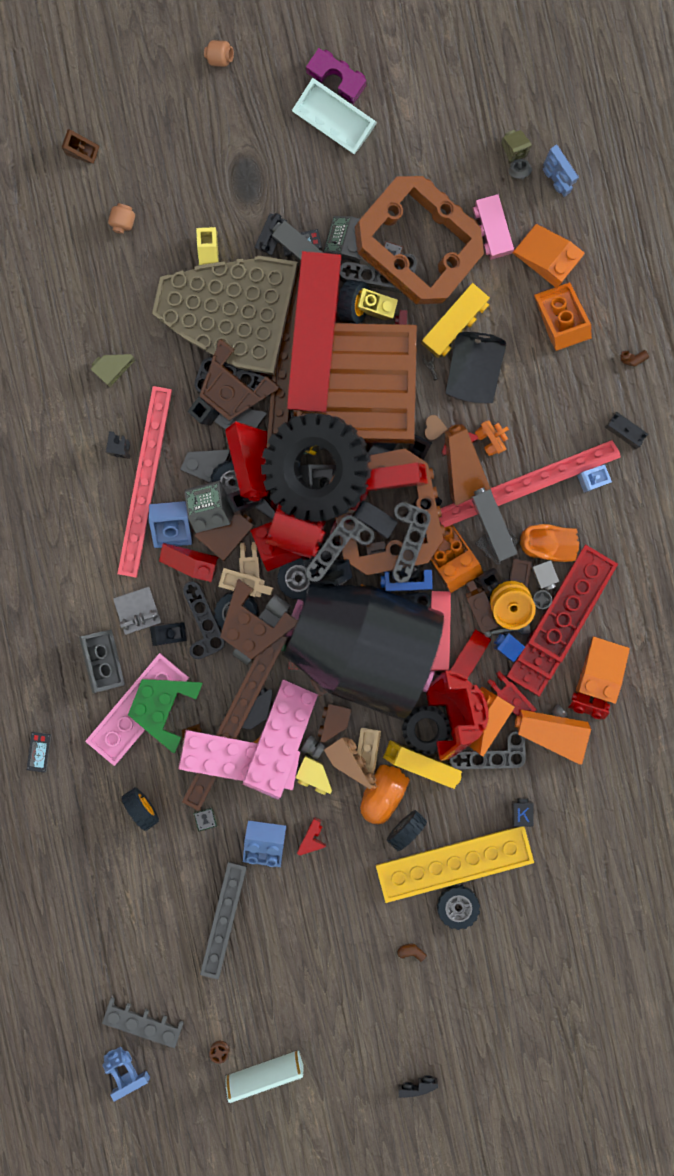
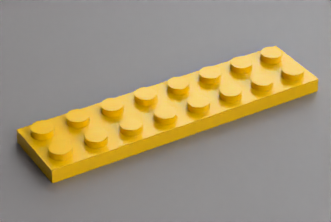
[376,827,534,903]

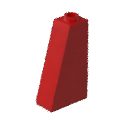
[225,422,268,501]
[366,462,428,492]

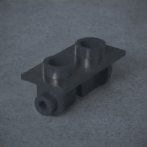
[254,213,287,255]

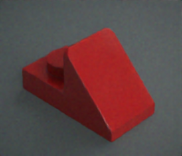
[297,817,326,855]

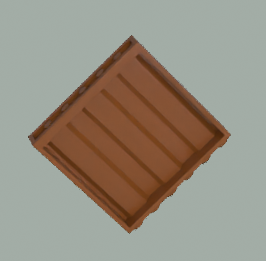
[294,323,417,444]

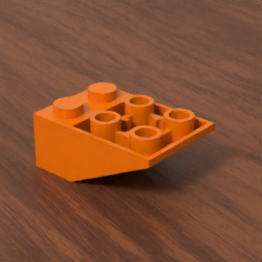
[422,524,483,593]

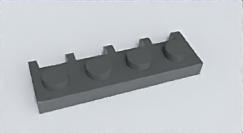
[102,997,184,1048]

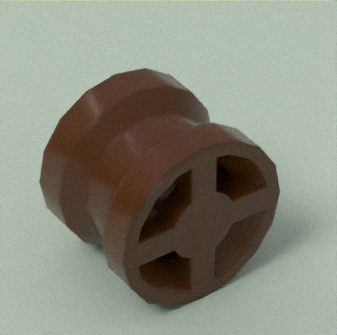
[209,1040,229,1064]

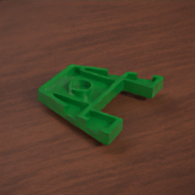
[128,679,203,753]

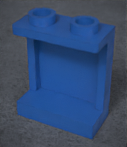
[380,570,433,592]

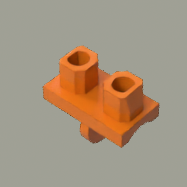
[475,420,509,456]

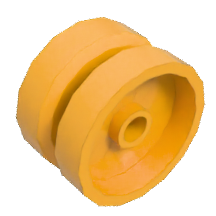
[490,581,535,630]

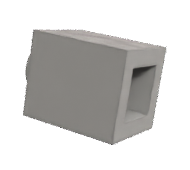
[531,560,559,591]

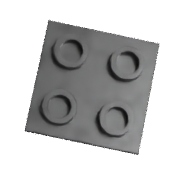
[113,587,161,635]

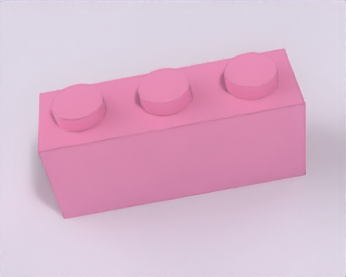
[473,194,514,260]

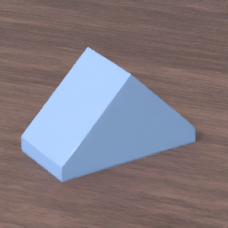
[577,464,612,493]

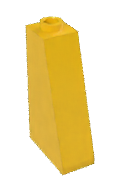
[383,740,462,789]

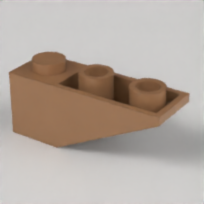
[324,738,377,789]

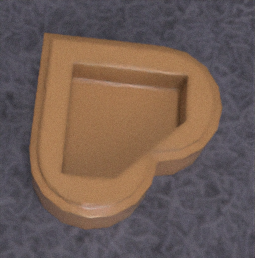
[424,415,448,441]

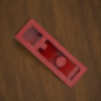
[159,543,219,582]

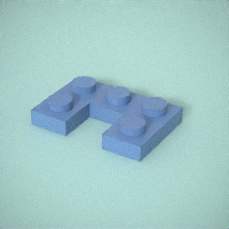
[543,145,579,196]

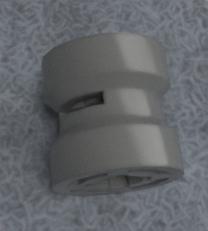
[532,590,552,609]
[300,735,326,761]

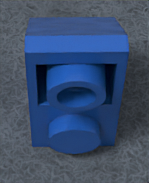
[494,633,525,662]

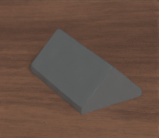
[79,629,125,693]

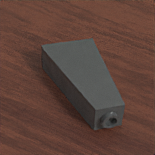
[272,220,323,262]
[471,487,518,561]

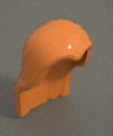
[520,524,580,562]
[360,765,410,824]

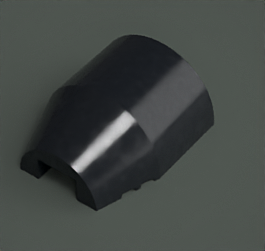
[282,583,444,720]

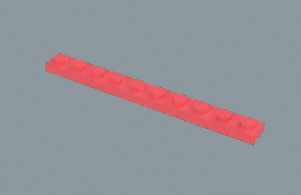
[117,386,172,578]
[439,440,621,528]

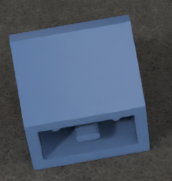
[243,821,286,867]

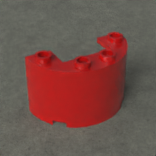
[265,504,326,558]
[426,671,489,761]

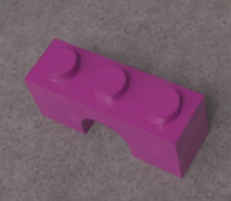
[306,48,367,105]

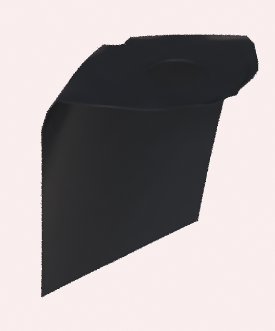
[446,332,506,403]

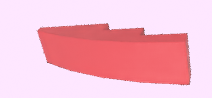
[431,591,451,671]

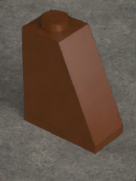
[194,514,254,561]

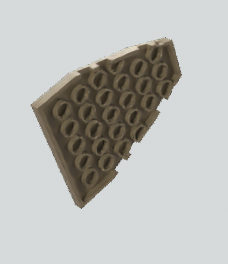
[152,256,299,375]

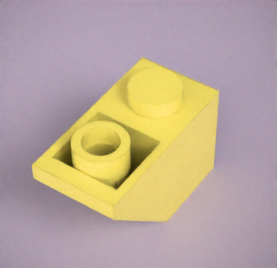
[196,227,219,265]
[357,288,398,320]
[295,755,332,795]

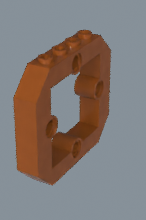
[355,176,484,305]
[329,449,446,576]

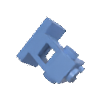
[103,1047,150,1101]

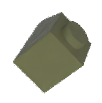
[501,130,532,163]
[91,354,136,387]

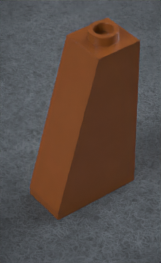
[444,424,491,506]

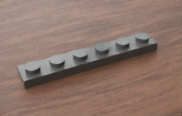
[200,861,247,980]

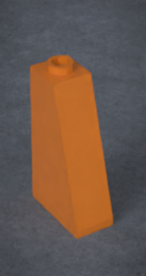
[514,710,591,764]

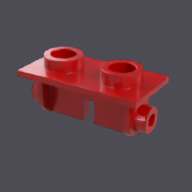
[568,692,610,719]

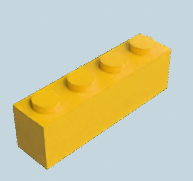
[421,283,490,358]

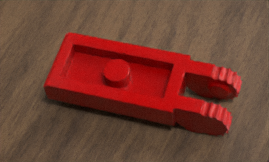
[487,671,537,716]

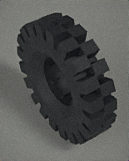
[261,413,371,522]

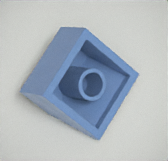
[149,501,192,548]

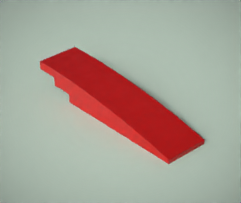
[287,251,341,413]
[506,544,618,697]

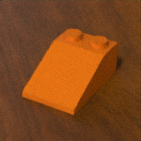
[513,224,585,288]
[534,282,592,351]
[576,636,630,704]
[469,687,515,756]

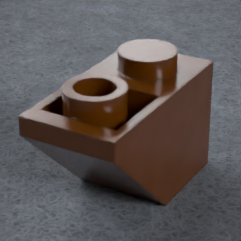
[318,703,351,742]

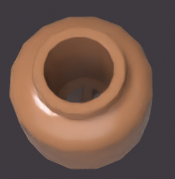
[204,40,234,67]
[108,203,135,234]

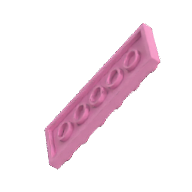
[85,653,189,766]
[243,680,318,800]
[178,730,300,790]

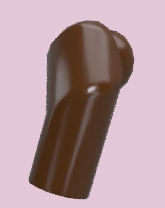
[620,350,649,367]
[397,944,427,962]

